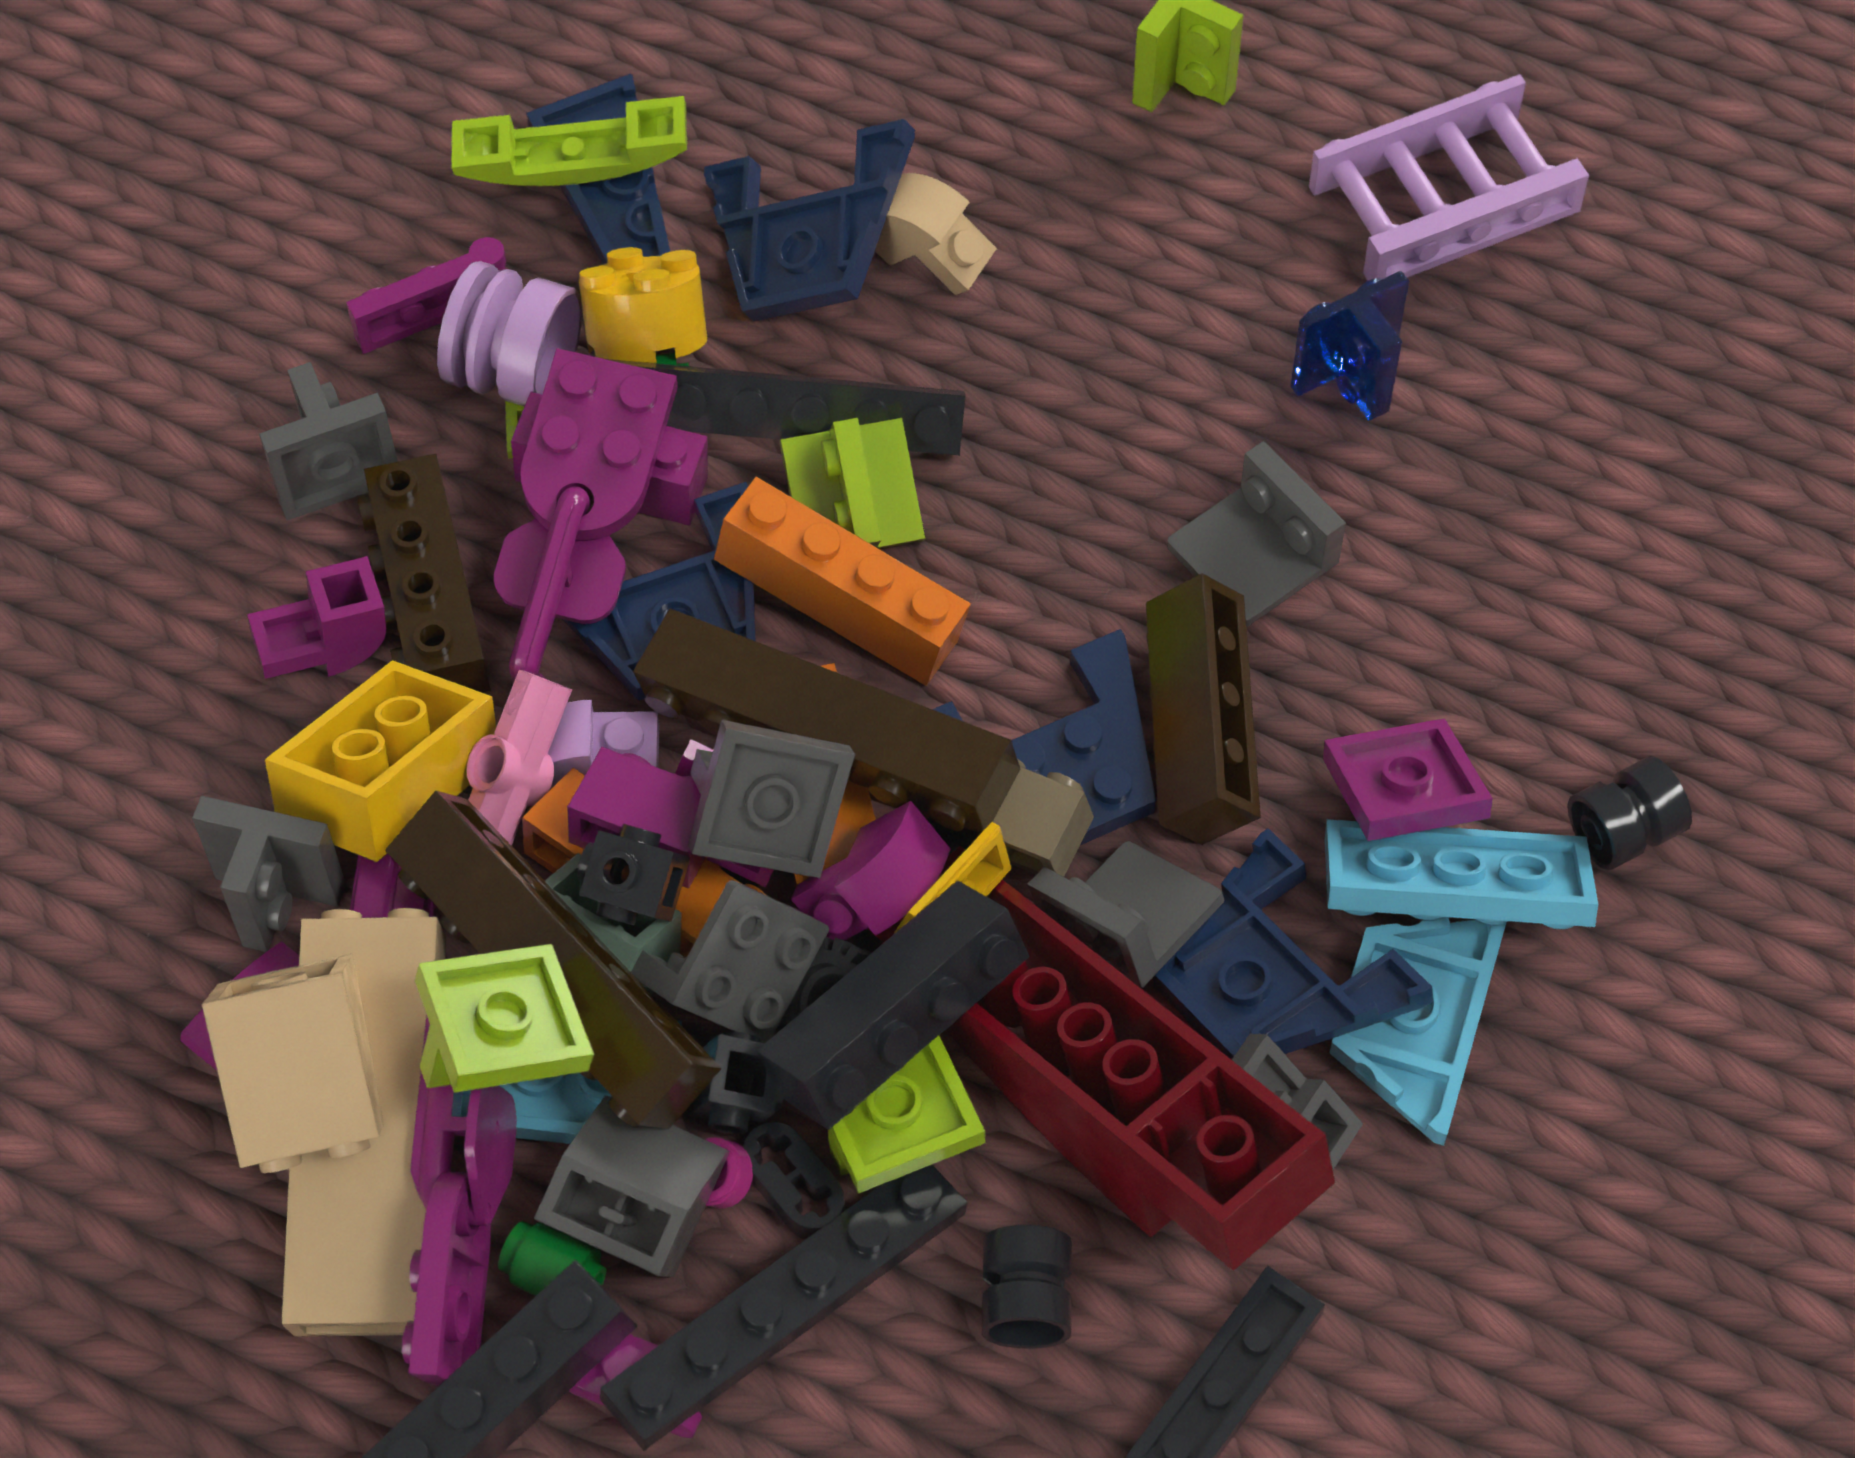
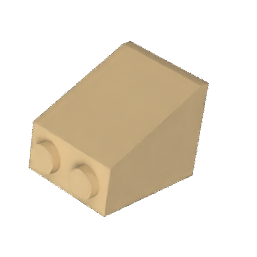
[202,954,384,1173]

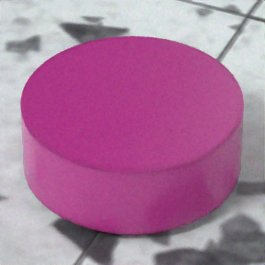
[705,1138,753,1209]

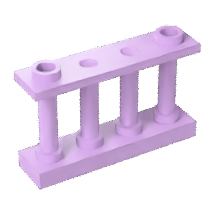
[1309,75,1589,290]

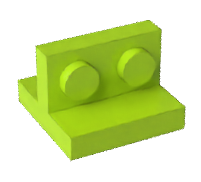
[1132,0,1243,113]
[780,418,925,549]
[415,944,594,1093]
[828,1036,985,1193]

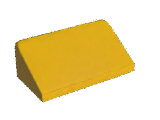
[894,822,1011,934]

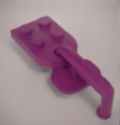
[494,348,678,684]
[402,1014,517,1387]

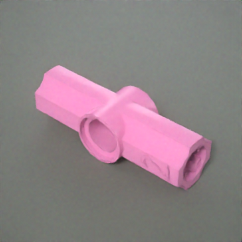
[467,670,572,846]

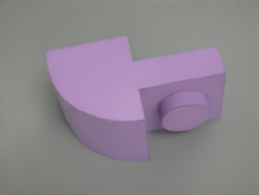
[548,700,659,791]

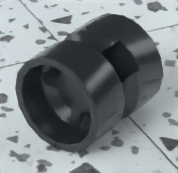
[1567,756,1692,871]
[982,1225,1072,1349]

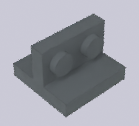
[259,362,398,521]
[688,720,855,878]
[192,796,346,952]

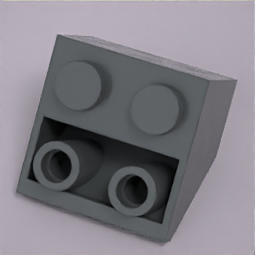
[534,1095,730,1277]

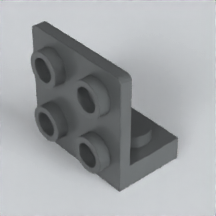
[1167,441,1346,627]
[1027,841,1224,988]
[631,880,829,1044]

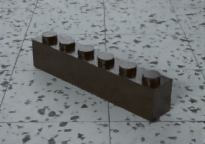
[633,608,1021,833]
[385,790,722,1129]

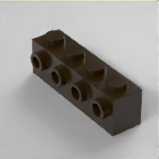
[357,453,491,693]
[1146,573,1261,845]

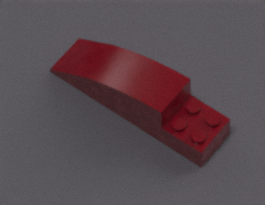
[863,846,1335,1271]

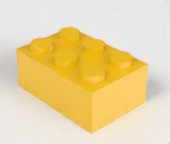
[265,660,496,862]

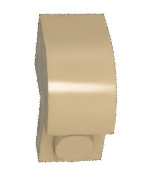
[875,173,997,295]

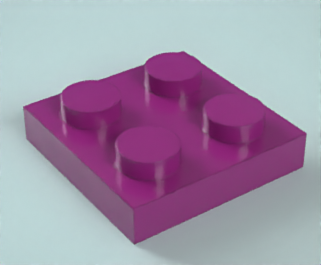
[1323,718,1493,841]

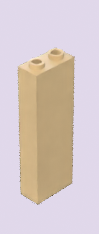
[282,908,446,1336]

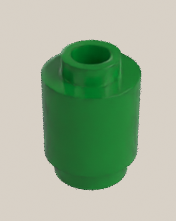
[498,1221,606,1296]

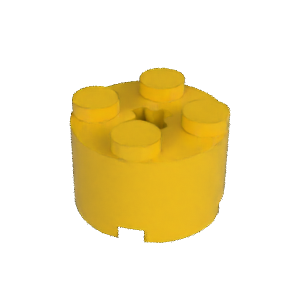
[579,247,707,363]

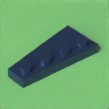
[526,73,670,264]

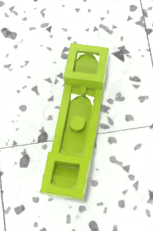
[451,96,687,186]

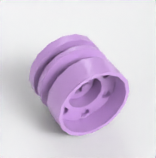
[437,261,582,406]

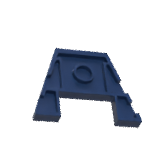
[704,119,915,322]
[563,482,756,701]
[933,629,1156,845]
[1153,828,1433,1060]

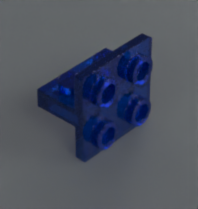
[1290,271,1409,421]

